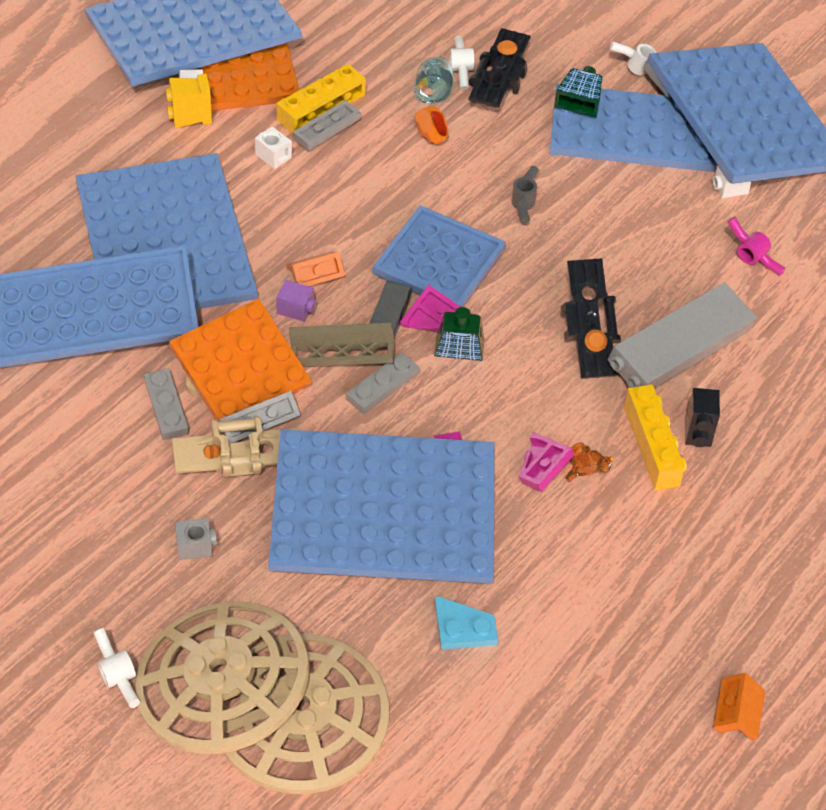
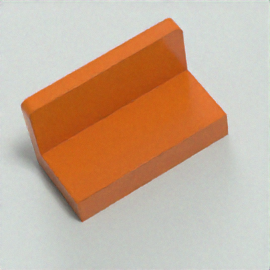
[286,251,345,286]
[713,672,765,740]

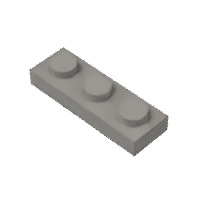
[293,100,361,151]
[346,353,420,415]
[144,368,189,440]
[217,391,301,443]

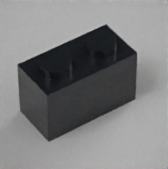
[685,388,720,447]

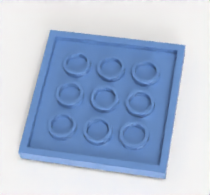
[372,205,506,307]

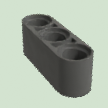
[369,280,412,339]

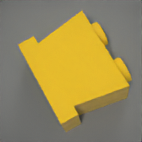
[166,74,212,128]

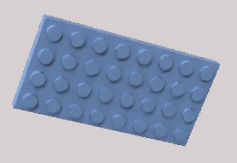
[549,84,718,172]
[0,245,198,368]

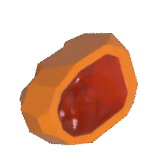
[414,106,449,144]

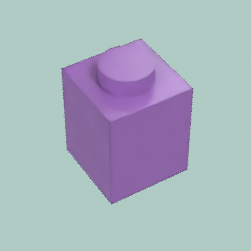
[276,280,317,322]

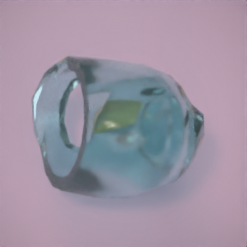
[414,56,454,103]

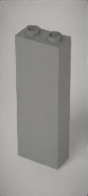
[608,282,757,389]

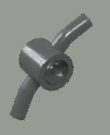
[511,166,539,224]

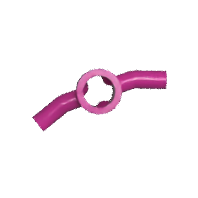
[727,217,785,276]

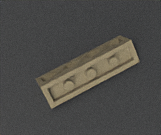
[289,323,395,367]

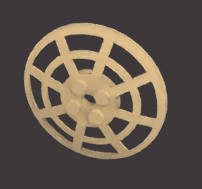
[135,602,309,754]
[223,634,389,794]

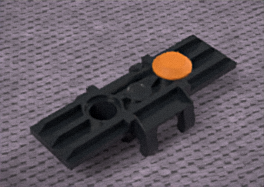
[469,28,531,108]
[561,258,621,379]

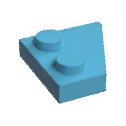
[434,597,498,650]

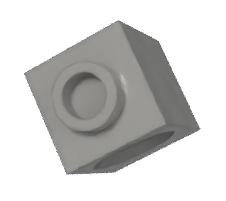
[175,518,217,560]

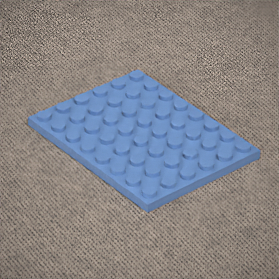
[85,0,302,87]
[647,43,826,184]
[76,153,258,310]
[268,429,494,584]

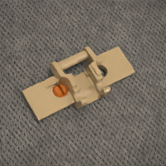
[172,416,300,477]

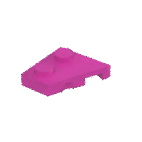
[400,284,461,332]
[519,432,574,492]

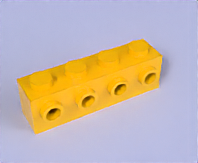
[276,64,366,134]
[624,384,687,490]

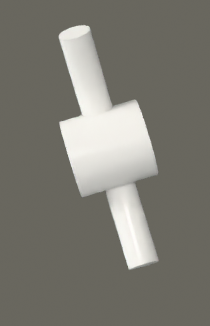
[449,36,474,90]
[610,41,657,76]
[93,628,140,708]

